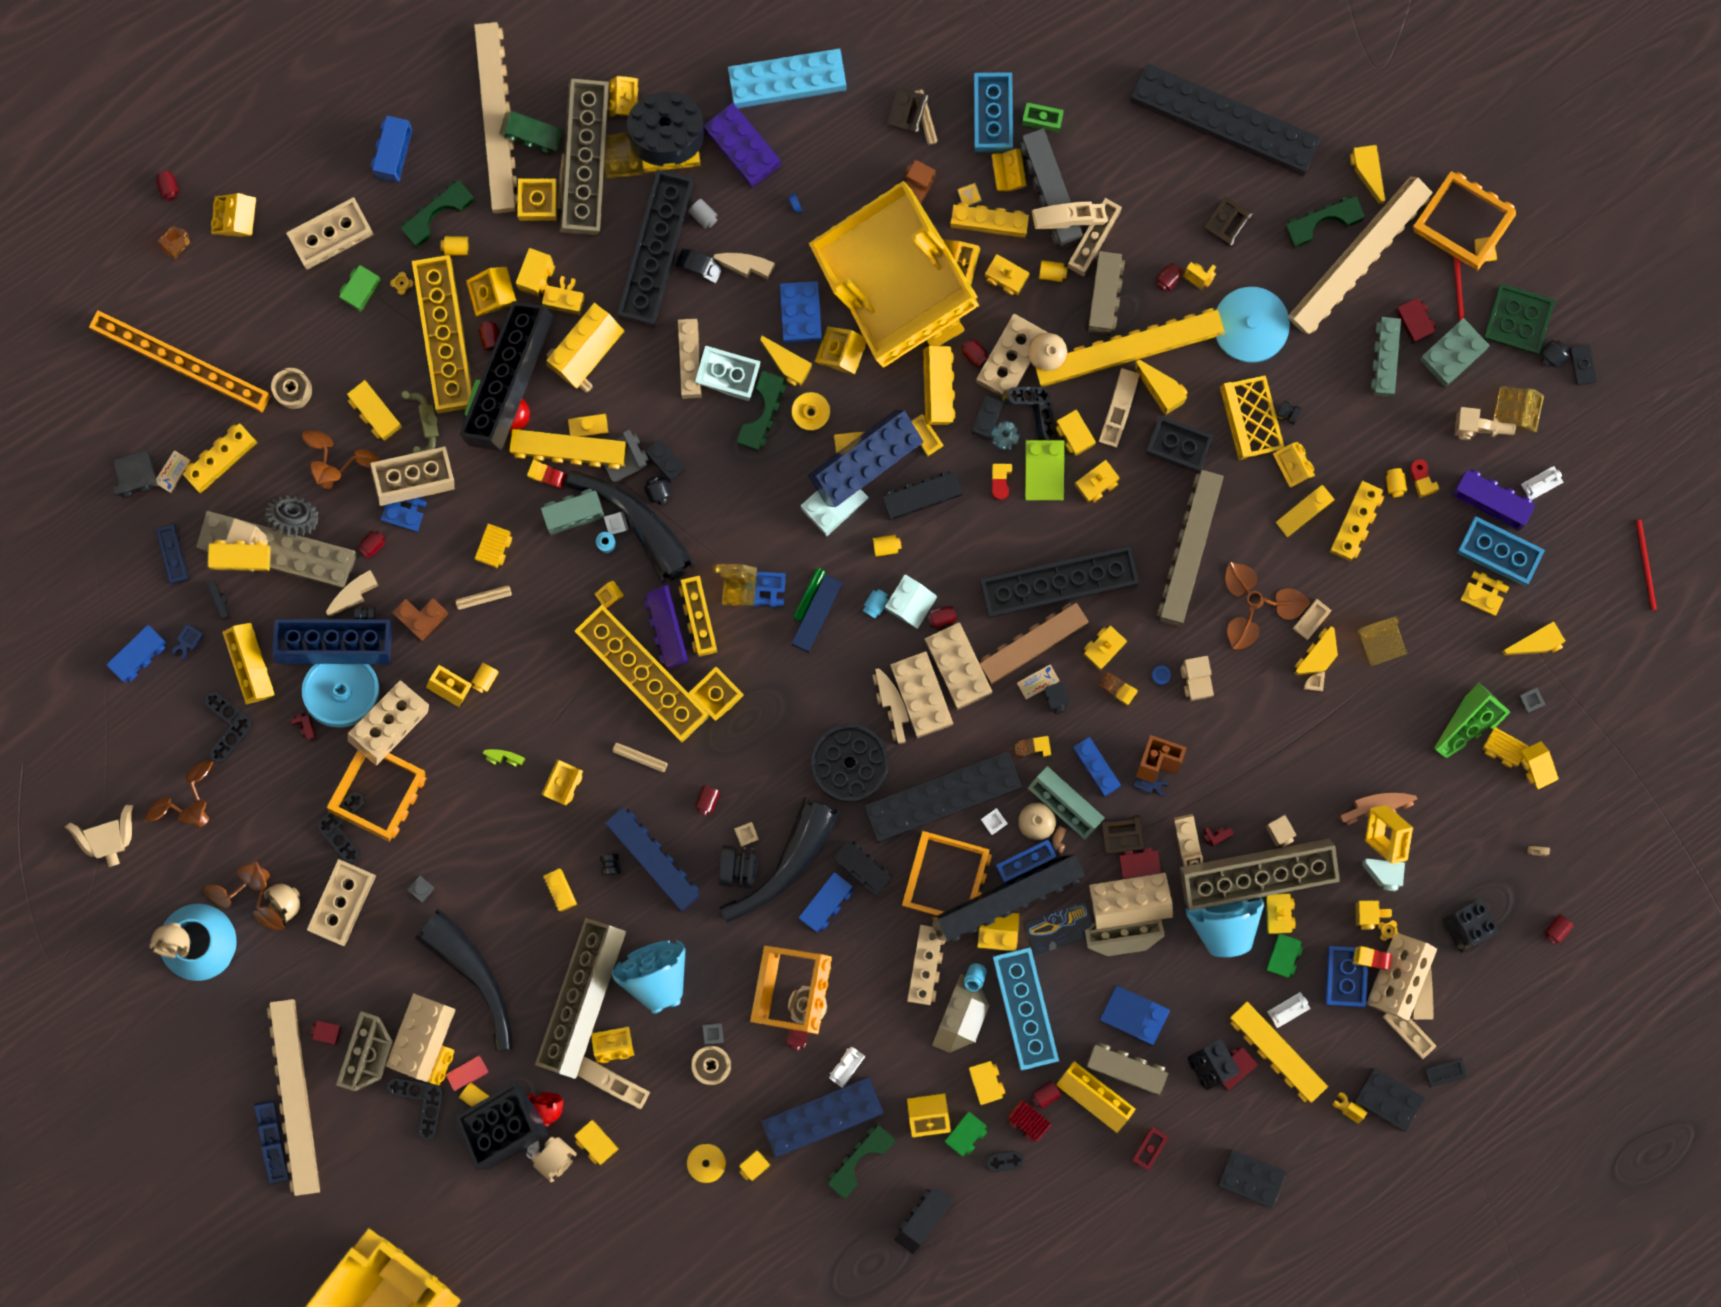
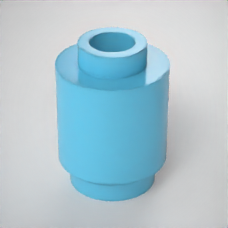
[596,532,616,553]
[863,589,889,619]
[964,963,987,992]

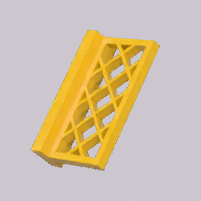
[1220,375,1284,460]

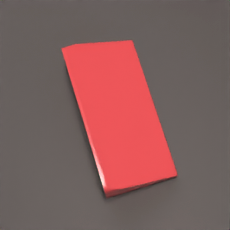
[446,1055,489,1091]

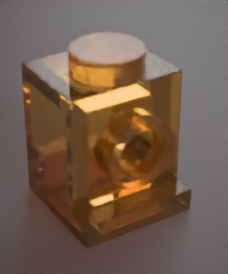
[158,225,190,260]

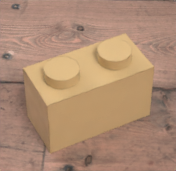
[1265,815,1296,847]

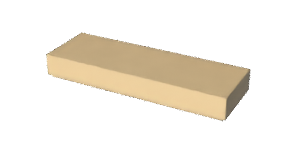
[1382,1013,1437,1059]

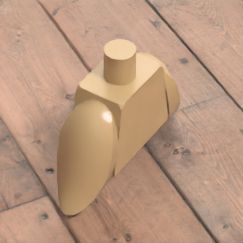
[65,805,133,867]

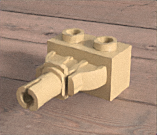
[1454,407,1516,440]

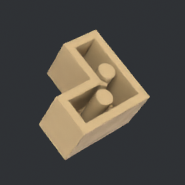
[1180,656,1214,701]

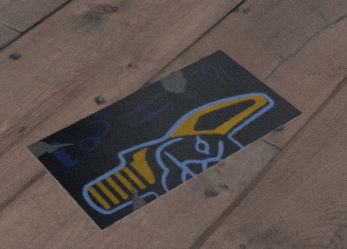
[1024,902,1093,956]

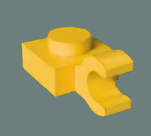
[1332,1092,1367,1124]

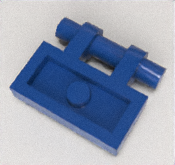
[381,497,427,532]
[745,571,786,608]

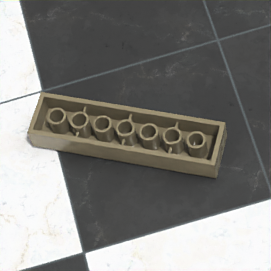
[559,78,609,235]
[1157,470,1224,627]
[196,511,357,589]
[1179,839,1340,911]
[535,918,626,1079]

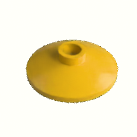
[792,392,830,430]
[687,1144,726,1183]

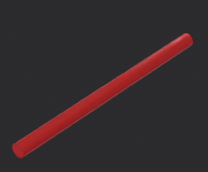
[1453,256,1464,322]
[1636,520,1657,611]

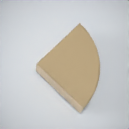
[1303,672,1325,692]
[1527,846,1550,856]

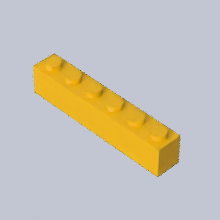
[509,429,628,470]
[1230,1002,1328,1103]

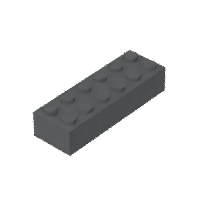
[1019,128,1083,249]

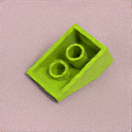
[1025,440,1064,501]

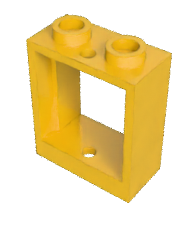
[1365,805,1413,864]

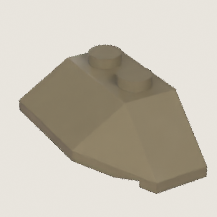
[1085,919,1164,956]
[932,974,989,1053]
[336,1011,393,1091]

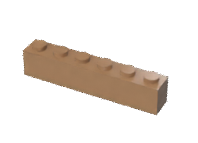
[980,602,1089,685]

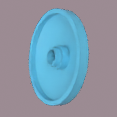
[1215,287,1290,363]
[302,664,380,727]

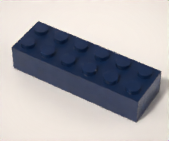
[808,410,924,507]
[272,619,392,664]
[605,808,700,912]
[761,1078,884,1158]

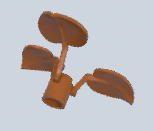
[302,430,381,489]
[1225,562,1310,650]
[144,760,214,828]
[202,862,285,930]

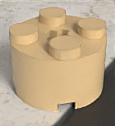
[271,368,312,409]
[692,1046,731,1085]
[532,1137,577,1182]

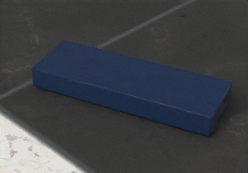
[155,524,189,584]

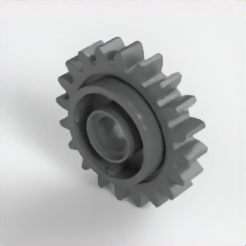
[265,496,318,538]

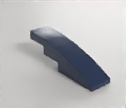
[791,575,843,653]
[254,1100,289,1184]

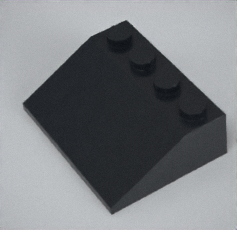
[456,1081,548,1170]

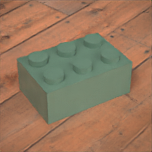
[1420,318,1490,388]
[541,489,605,535]

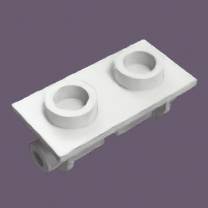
[1521,466,1564,500]
[1267,992,1310,1028]
[829,1046,865,1088]

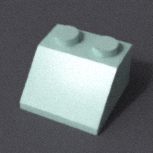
[885,575,937,629]
[1362,859,1405,891]

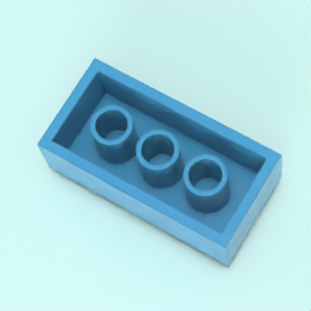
[974,73,1013,152]
[1456,516,1545,587]

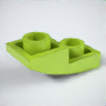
[483,749,525,767]

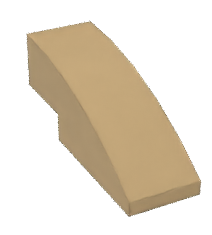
[713,253,775,280]
[326,570,379,617]
[1412,966,1433,1020]

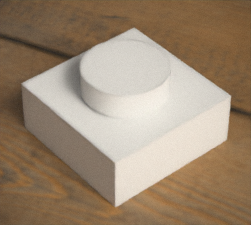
[604,511,629,534]
[981,808,1008,835]

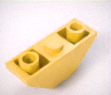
[1294,626,1338,675]

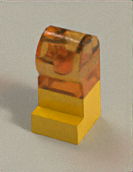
[1099,672,1138,706]
[1014,736,1051,758]

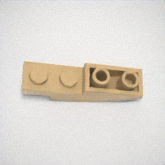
[1032,201,1108,229]
[1099,368,1139,447]
[873,669,909,745]
[1174,814,1204,867]
[577,1056,650,1109]

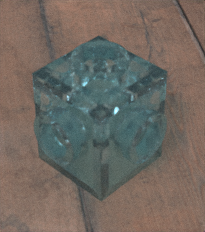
[991,421,1020,450]

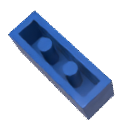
[107,625,167,683]
[1073,737,1121,797]
[995,840,1057,883]
[799,872,853,933]

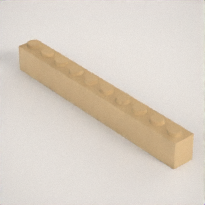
[475,22,518,214]
[1287,176,1433,334]
[267,999,320,1196]

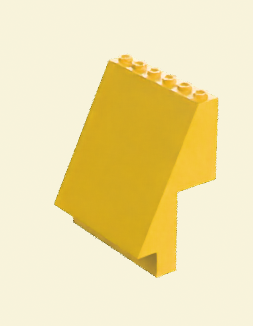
[809,181,979,368]

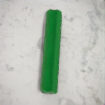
[794,568,825,622]

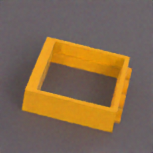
[1413,171,1516,271]
[327,750,426,842]
[902,831,992,916]
[750,946,832,1034]

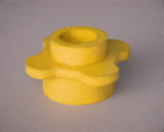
[390,272,413,295]
[1378,920,1398,941]

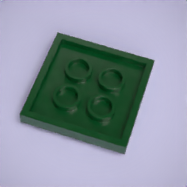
[1484,283,1555,355]

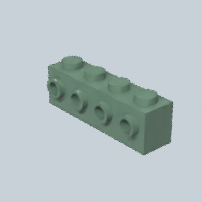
[1371,317,1401,398]
[1028,766,1104,839]

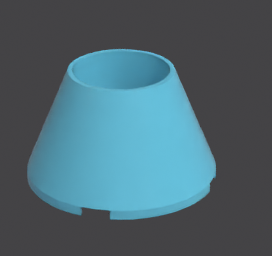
[1186,897,1264,957]
[161,904,237,981]

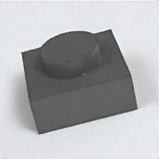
[1519,688,1545,713]
[408,876,435,903]
[702,1023,724,1045]

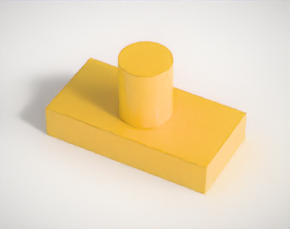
[568,414,609,437]

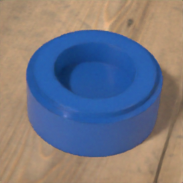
[788,193,802,213]
[1152,665,1171,685]

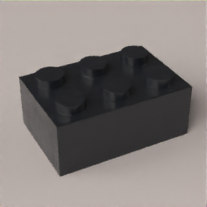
[1145,415,1214,474]
[1353,1068,1425,1132]
[1217,1150,1287,1208]

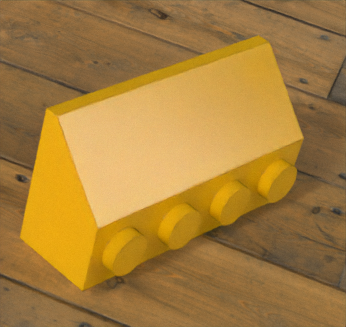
[546,303,624,389]

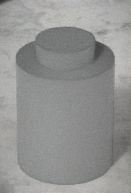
[688,199,717,228]

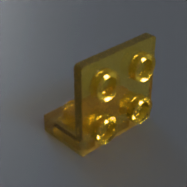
[604,133,644,178]
[1494,386,1544,432]
[712,564,757,606]
[1358,616,1407,666]

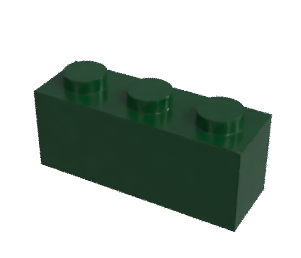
[499,111,563,154]

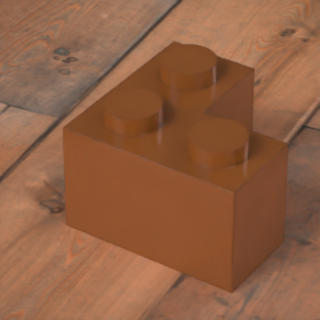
[905,160,936,204]
[392,598,449,641]
[1136,735,1187,783]

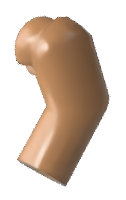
[1052,826,1067,853]

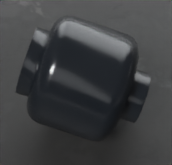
[1541,339,1569,368]
[644,475,672,505]

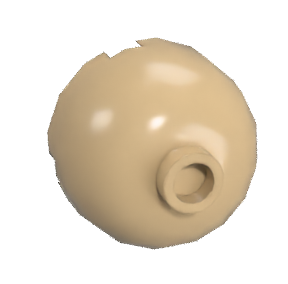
[1028,333,1067,371]
[1018,802,1057,841]
[263,883,300,923]
[150,923,190,958]
[788,986,827,1024]

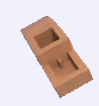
[1339,793,1417,825]

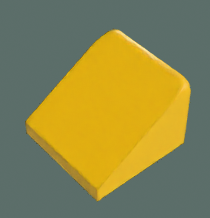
[1474,237,1497,262]
[595,581,624,609]

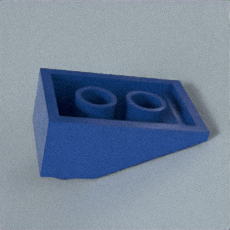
[1100,985,1170,1046]

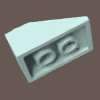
[695,346,760,401]
[801,489,869,537]

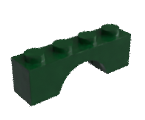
[401,180,475,248]
[1285,196,1365,249]
[737,371,787,452]
[828,1125,896,1199]

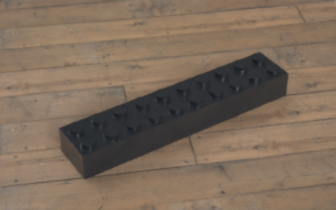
[1130,63,1321,176]

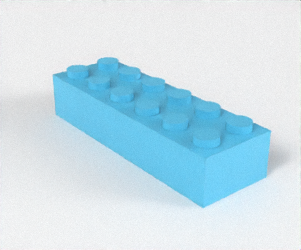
[728,49,847,108]
[993,948,1059,1071]

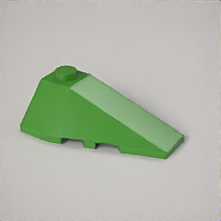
[1435,683,1510,758]

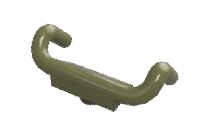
[402,391,439,453]

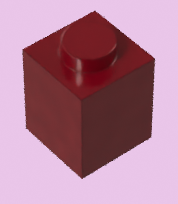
[310,1020,342,1045]

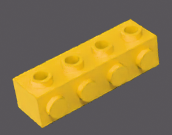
[951,203,1029,238]
[923,346,955,425]
[183,423,257,493]
[1330,481,1384,562]
[678,576,718,657]
[222,623,275,704]
[1056,1061,1136,1133]

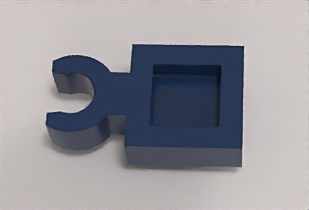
[172,624,204,660]
[1133,775,1170,796]

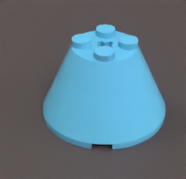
[612,940,685,1013]

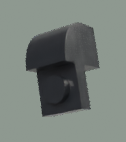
[675,248,723,283]

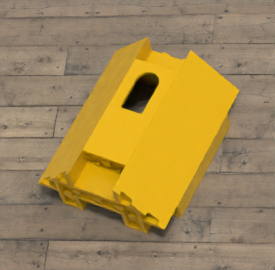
[306,1228,461,1307]

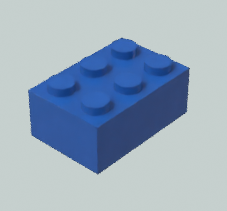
[371,116,413,183]
[780,281,822,344]
[1325,946,1368,1007]

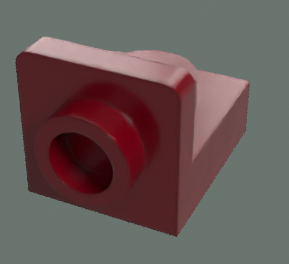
[290,713,317,741]
[1203,827,1234,847]
[786,1021,808,1051]

